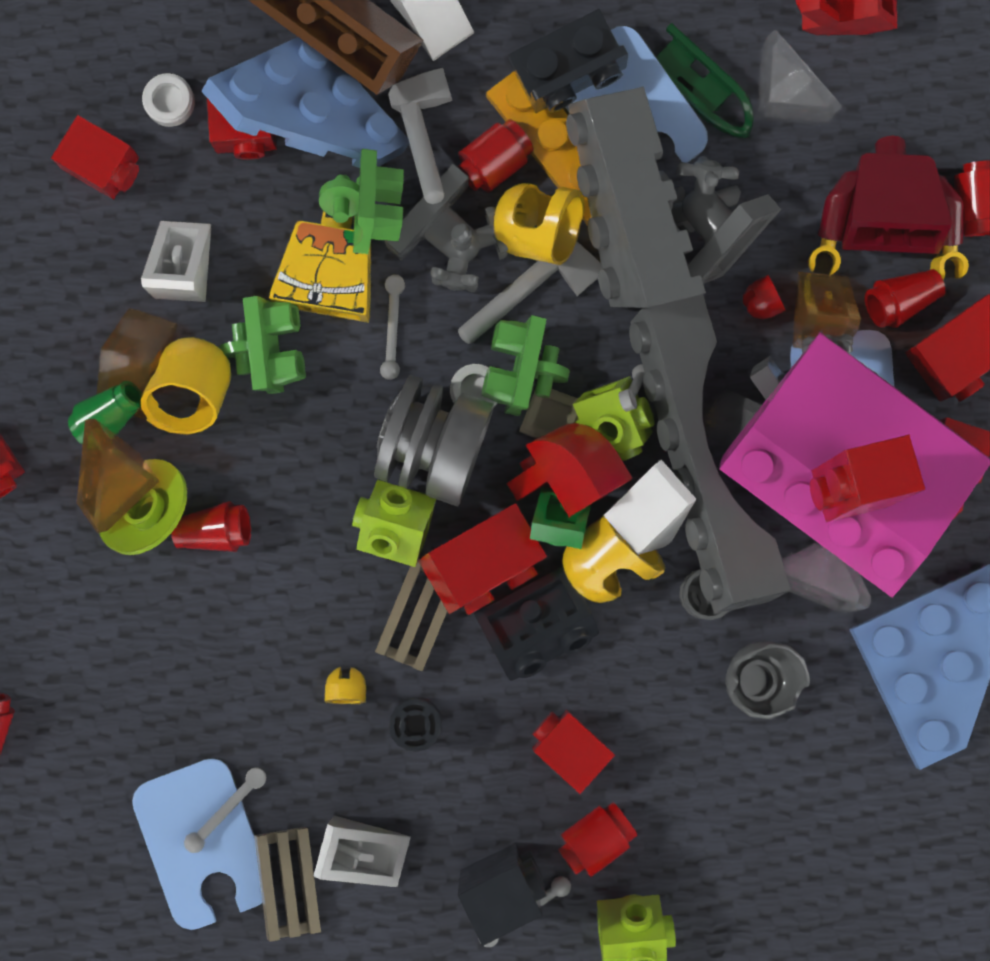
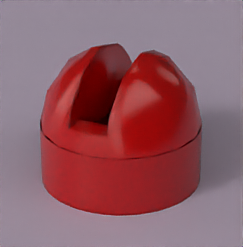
[743,275,786,320]

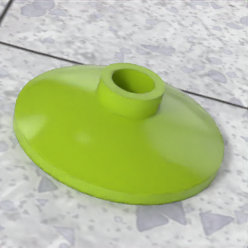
[97,459,187,555]

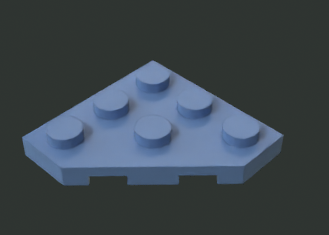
[202,37,409,168]
[849,564,990,770]

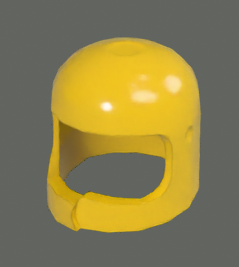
[493,183,584,265]
[140,337,231,435]
[562,513,665,603]

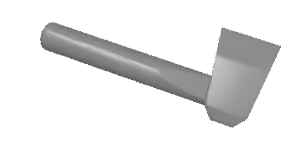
[388,68,453,204]
[458,242,602,344]

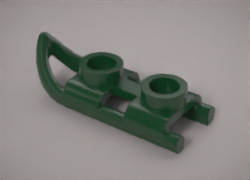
[656,23,754,138]

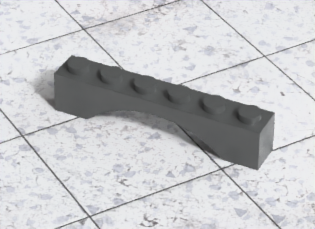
[629,294,791,614]

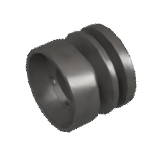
[374,375,494,507]

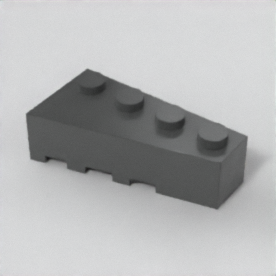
[566,87,706,308]

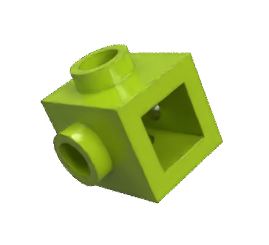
[573,376,654,461]
[352,480,436,567]
[597,894,676,961]

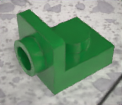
[530,486,591,549]

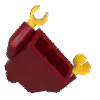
[808,135,969,280]

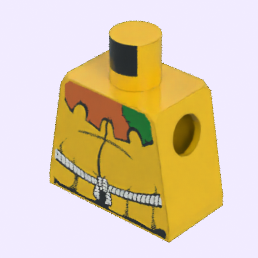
[269,211,371,323]

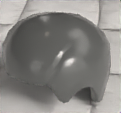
[725,640,810,720]

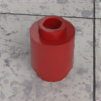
[457,119,534,193]
[954,160,990,237]
[558,802,638,877]

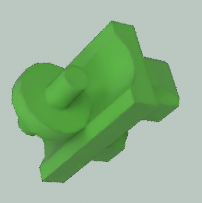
[319,149,404,254]
[219,296,306,394]
[481,315,570,416]

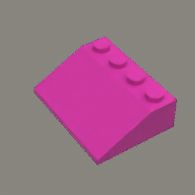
[719,332,990,598]

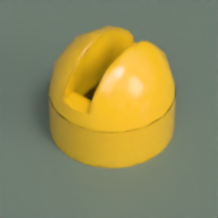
[325,667,366,704]

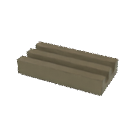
[375,559,447,671]
[254,827,321,942]

